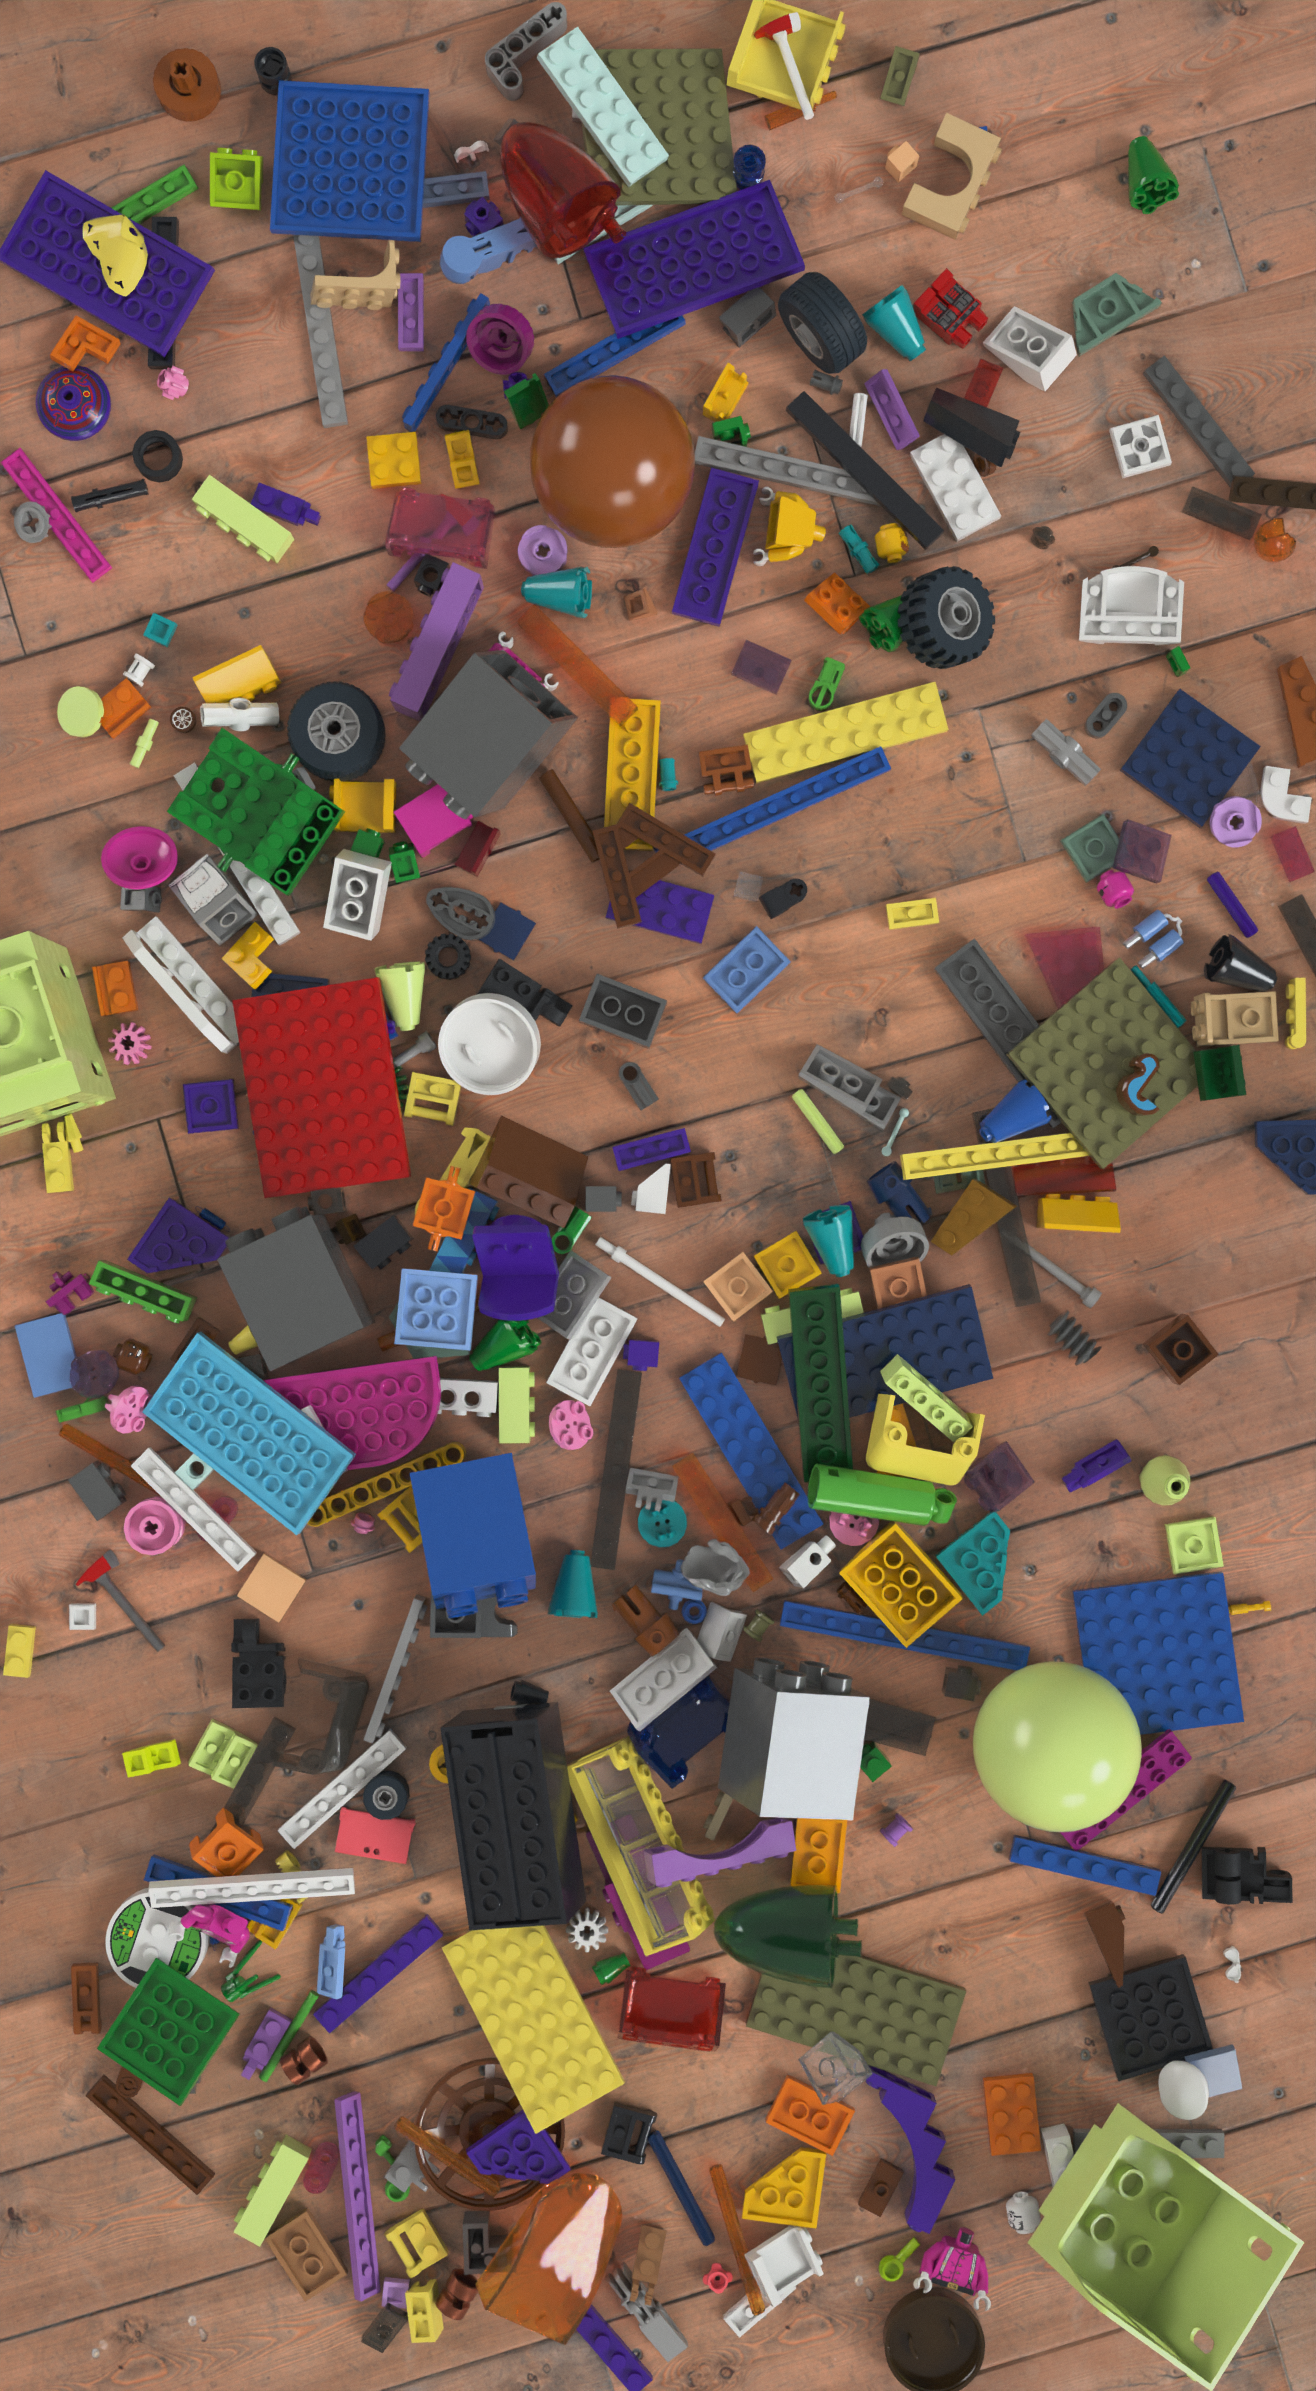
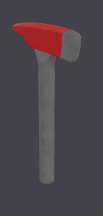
[75,1550,165,1652]

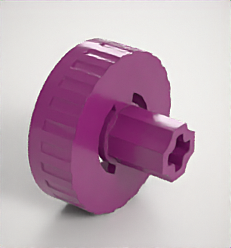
[466,303,534,375]

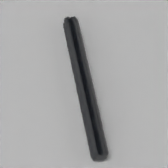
[1151,1780,1236,1914]

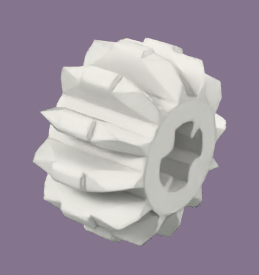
[566,1907,608,1952]

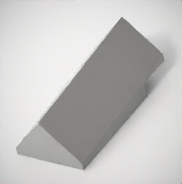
[799,1044,901,1132]

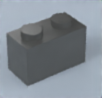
[586,1186,622,1212]
[68,1460,127,1521]

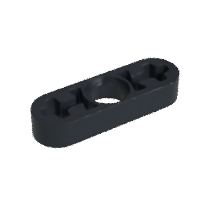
[436,405,508,439]

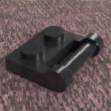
[601,2102,657,2165]

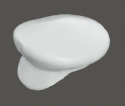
[1158,2061,1209,2120]

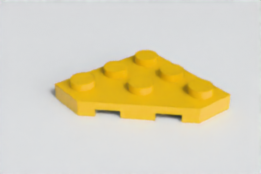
[742,2147,826,2229]

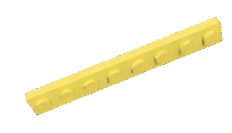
[900,1133,1089,1180]

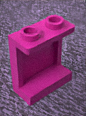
[394,784,473,858]

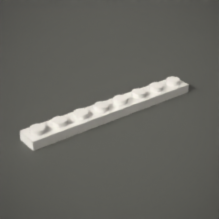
[173,762,301,946]
[149,1868,355,1908]

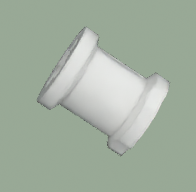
[122,653,155,687]

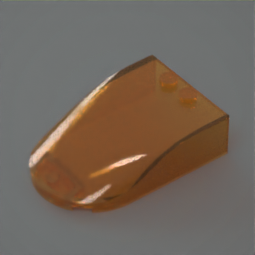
[475,2173,622,2345]

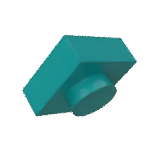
[143,613,178,648]

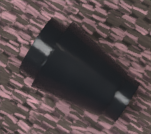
[510,1680,549,1705]

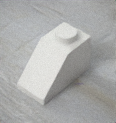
[631,1164,671,1214]

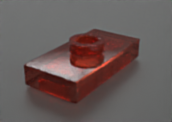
[964,359,1003,407]

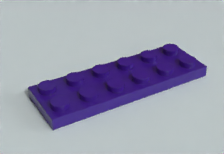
[672,468,759,627]

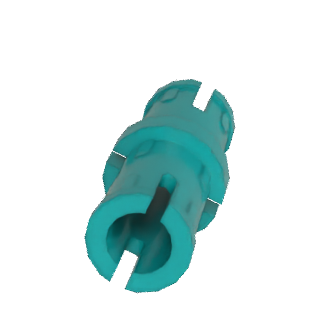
[838,524,880,575]

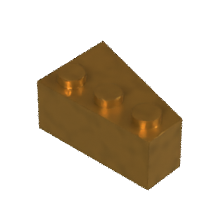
[931,1178,1017,1256]

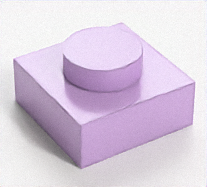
[382,2277,410,2309]

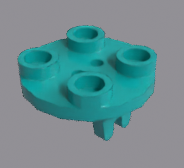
[638,1500,687,1548]

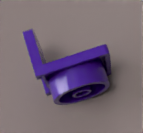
[472,1215,559,1321]

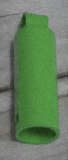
[807,1463,957,1526]

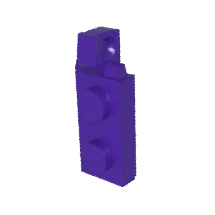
[251,483,321,526]
[1062,1439,1132,1492]

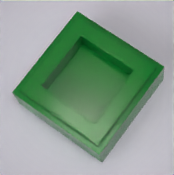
[1166,646,1190,677]

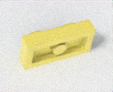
[886,898,939,930]
[3,1624,36,1678]

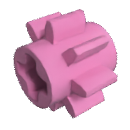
[157,366,189,400]

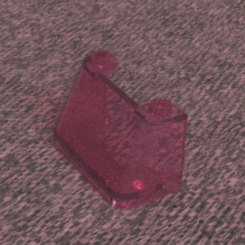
[385,487,495,569]

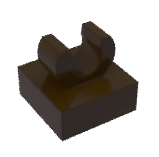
[332,1213,367,1245]

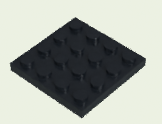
[1088,1954,1213,2082]

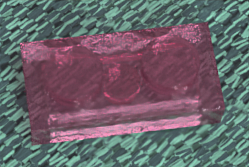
[1270,826,1315,883]

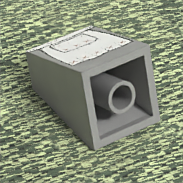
[169,854,258,946]

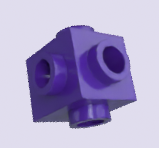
[464,197,504,237]

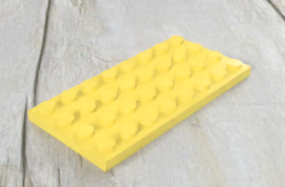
[442,1925,625,2134]

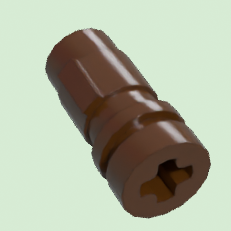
[752,1482,800,1535]

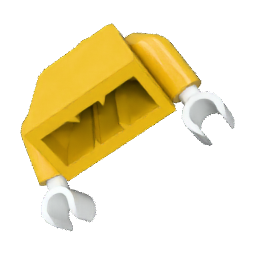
[753,487,826,566]

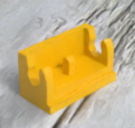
[703,363,749,422]

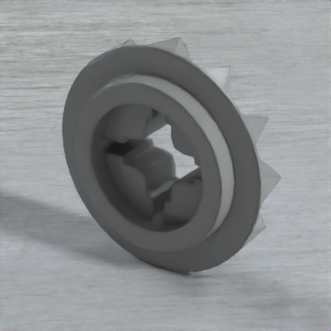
[14,502,52,543]

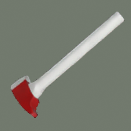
[754,12,814,120]

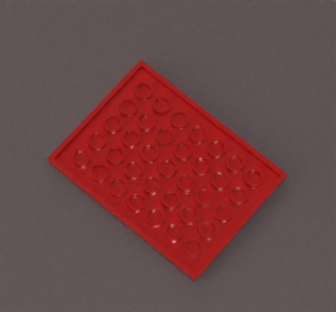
[232,977,411,1198]

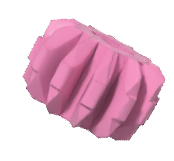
[108,1022,152,1065]

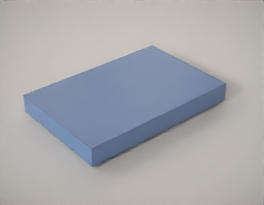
[703,926,791,1014]
[15,1313,84,1398]

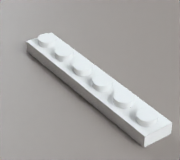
[131,1447,257,1572]
[278,1728,407,1849]

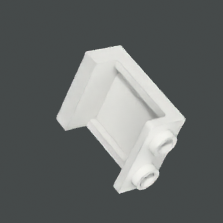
[744,2225,824,2308]

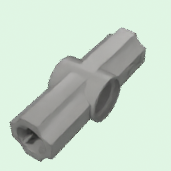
[1031,719,1101,786]

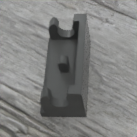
[719,287,776,348]

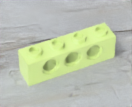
[880,1354,973,1442]

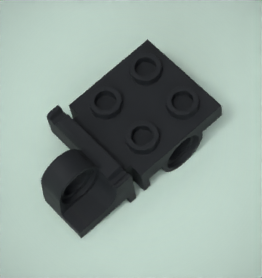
[476,959,573,1027]
[231,1619,286,1709]
[1202,1847,1293,1905]

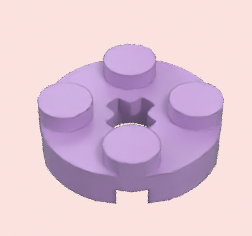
[518,525,568,576]
[1210,796,1262,847]

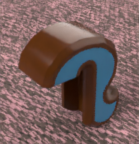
[1116,1053,1160,1116]

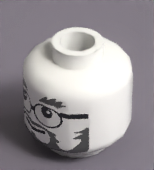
[1006,2192,1041,2234]

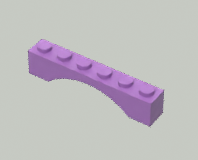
[643,1817,796,1888]

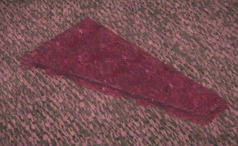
[1024,927,1104,1009]

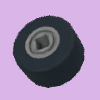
[363,1771,410,1820]

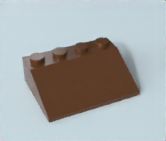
[469,1115,588,1228]

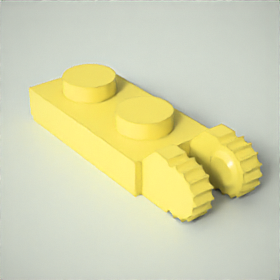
[41,1122,74,1193]

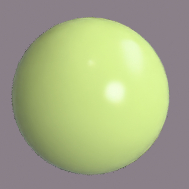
[973,1661,1142,1832]

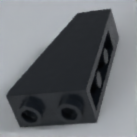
[923,387,1020,467]

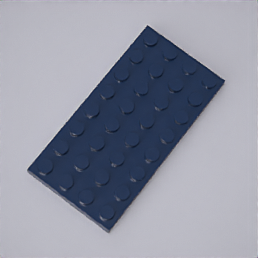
[776,1284,994,1418]

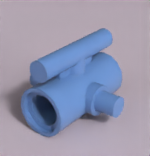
[651,1559,703,1610]

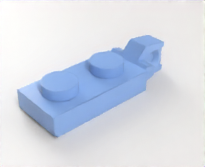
[317,1924,345,1999]

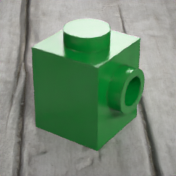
[860,1741,892,1782]

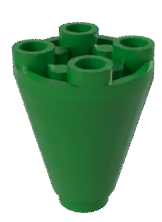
[1128,136,1179,214]
[859,595,903,652]
[469,1319,542,1371]

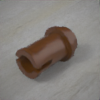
[836,1581,867,1613]

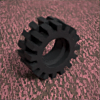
[425,933,471,980]

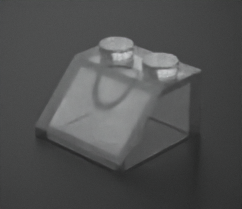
[798,2031,873,2105]

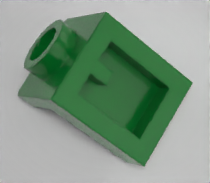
[712,416,751,447]
[389,841,420,883]

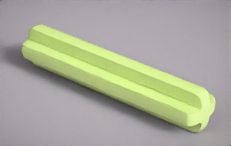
[792,1089,844,1154]

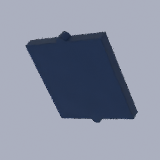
[479,903,536,961]

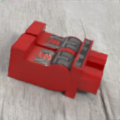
[913,268,988,349]

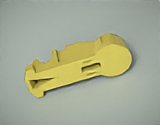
[415,1127,491,1215]

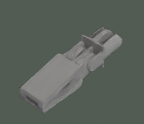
[605,2262,688,2362]

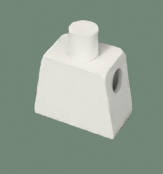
[779,1535,836,1588]

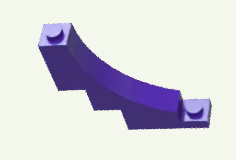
[862,2064,956,2234]

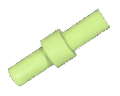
[130,719,159,768]

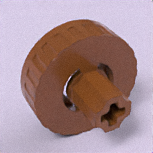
[153,48,221,122]

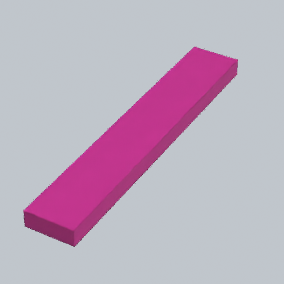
[0,448,112,583]

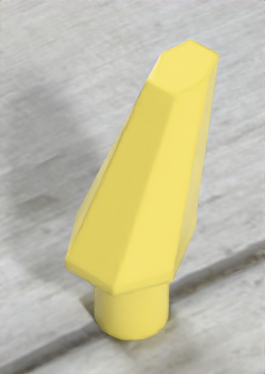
[64,1113,84,1153]

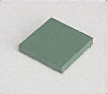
[1060,814,1130,883]

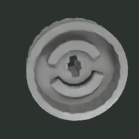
[861,1212,929,1268]

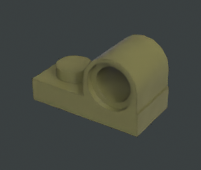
[880,46,920,106]

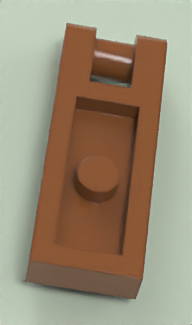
[71,1963,102,2035]

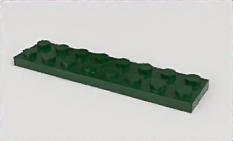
[788,1284,853,1483]

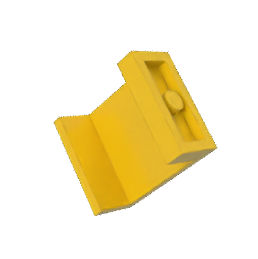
[329,779,397,833]

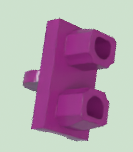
[45,1271,95,1315]

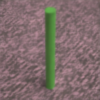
[259,1990,319,2082]

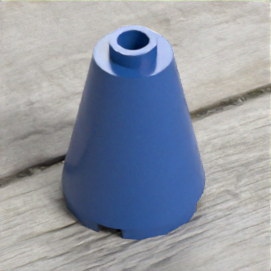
[979,1080,1051,1143]

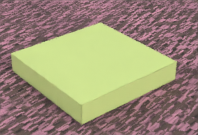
[1165,1516,1224,1575]

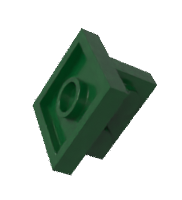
[1193,1045,1247,1101]

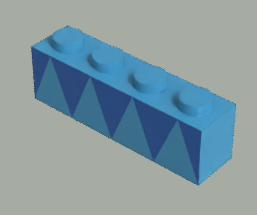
[429,1188,500,1274]

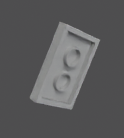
[538,1250,612,1340]

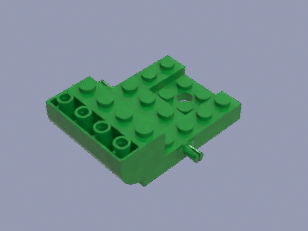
[167,728,345,896]

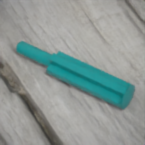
[1131,965,1187,1028]

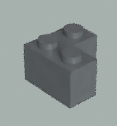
[463,2211,517,2275]

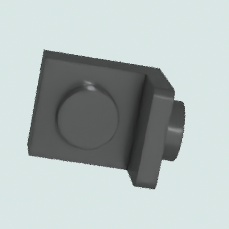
[120,886,162,913]

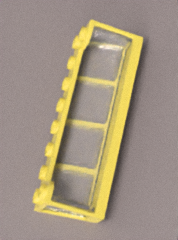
[567,1735,715,1956]

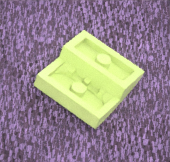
[188,1719,258,1789]

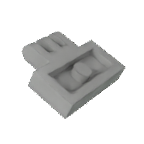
[625,1468,679,1512]
[384,2134,441,2193]

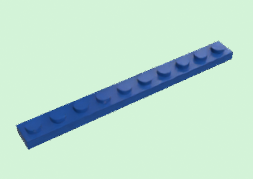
[654,746,891,865]
[780,1600,1030,1670]

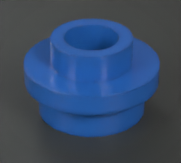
[682,1599,707,1624]

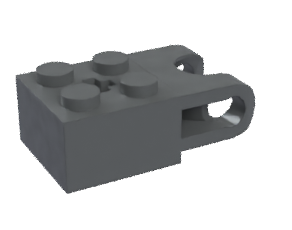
[430,1591,518,1638]

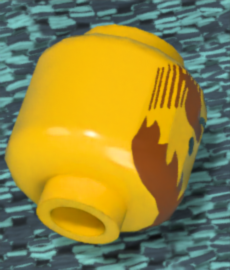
[875,523,909,563]

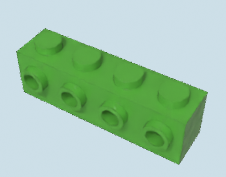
[89,1260,197,1324]

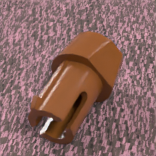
[612,1584,680,1657]

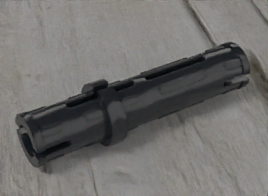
[71,479,149,512]

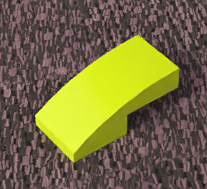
[122,1739,181,1778]

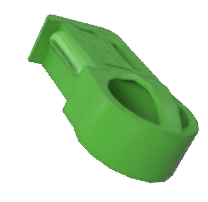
[808,657,845,711]
[56,1395,109,1423]

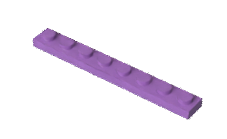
[334,2091,381,2301]

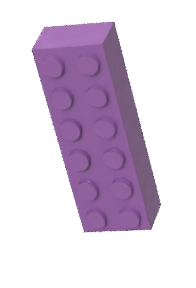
[389,562,484,721]

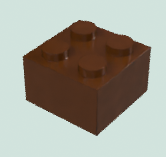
[1143,1314,1219,1385]

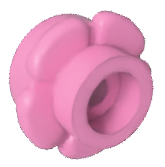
[351,1512,375,1534]

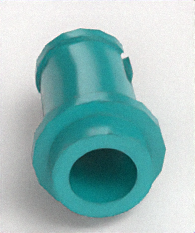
[659,758,679,791]

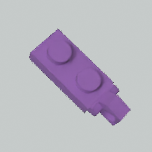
[241,2007,292,2080]

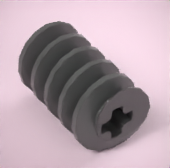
[1047,1310,1102,1366]

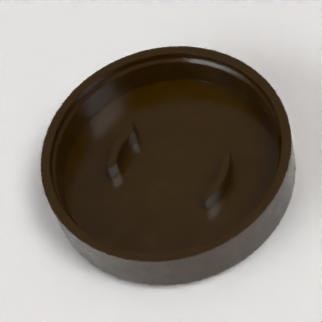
[883,2287,985,2391]

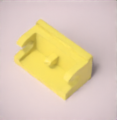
[405,2279,444,2343]

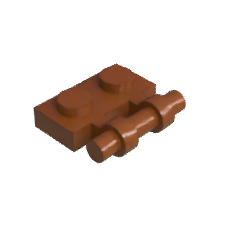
[698,744,754,796]

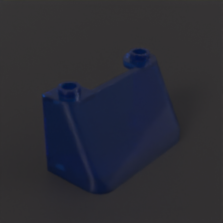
[627,1674,730,1789]

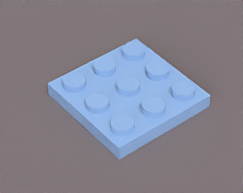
[394,1268,478,1351]

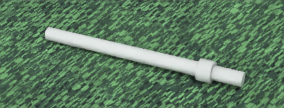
[595,1237,725,1327]

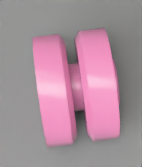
[124,1496,186,1555]

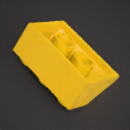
[192,645,281,703]
[1036,1193,1121,1233]

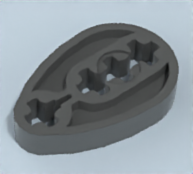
[426,887,496,941]

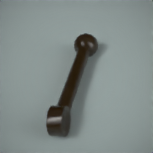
[1112,546,1159,568]

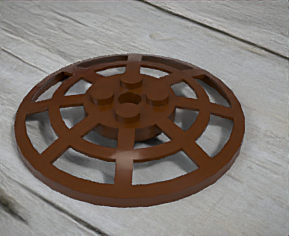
[414,2058,565,2211]

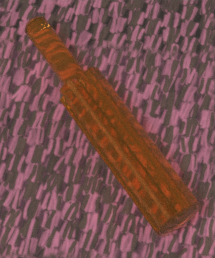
[764,91,837,131]

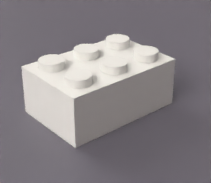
[323,849,392,941]

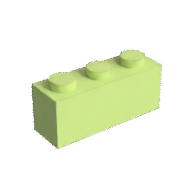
[499,1366,535,1443]

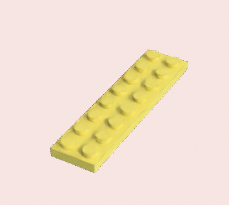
[743,682,949,784]

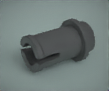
[810,369,843,395]

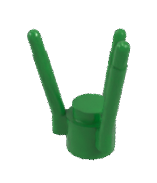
[221,1940,281,2003]

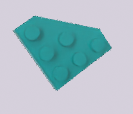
[935,1509,1010,1616]

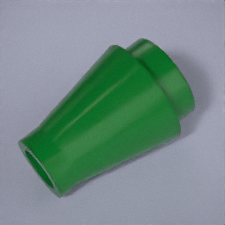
[592,1952,631,1985]

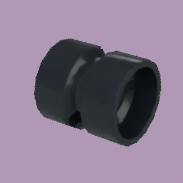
[254,47,292,95]

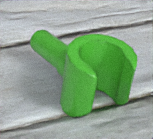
[375,2135,395,2165]

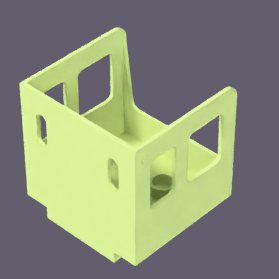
[0,931,116,1137]
[1028,2103,1304,2391]

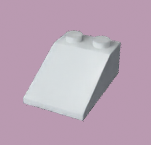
[983,306,1077,392]

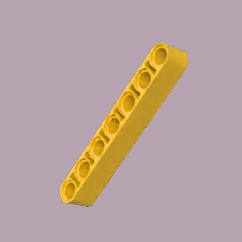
[307,1442,466,1527]

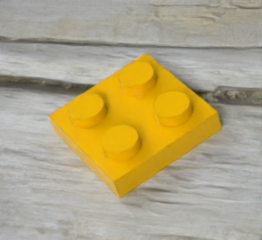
[366,432,422,489]
[753,1231,822,1299]

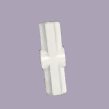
[200,698,279,731]

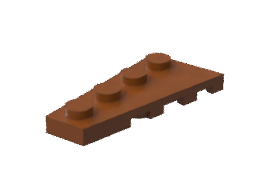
[1277,656,1316,768]

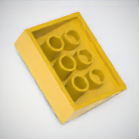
[839,1521,963,1648]

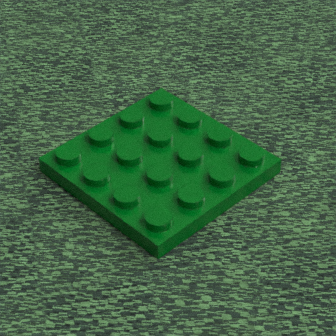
[97,1958,240,2106]

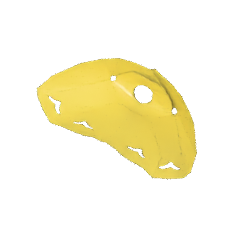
[83,214,148,296]

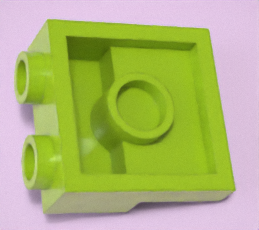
[210,148,263,210]

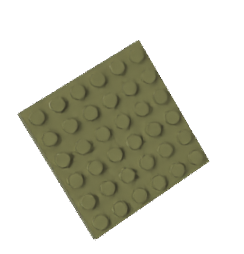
[581,49,737,206]
[1006,957,1198,1169]

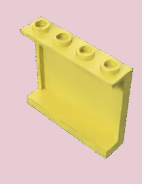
[726,0,846,110]

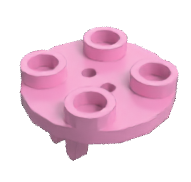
[105,1385,153,1434]
[549,1400,593,1450]
[829,1512,879,1546]

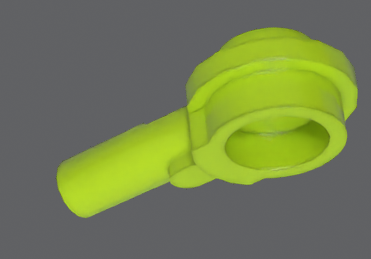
[878,2237,921,2282]

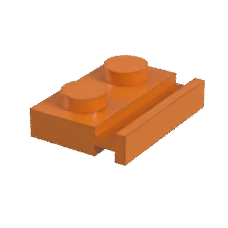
[99,678,152,739]
[92,960,138,1017]

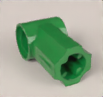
[551,1206,592,1254]

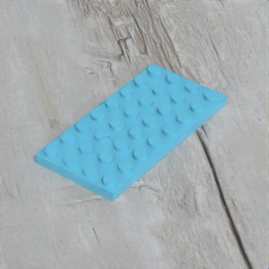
[142,1332,356,1535]

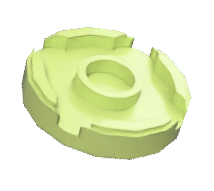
[57,686,104,738]

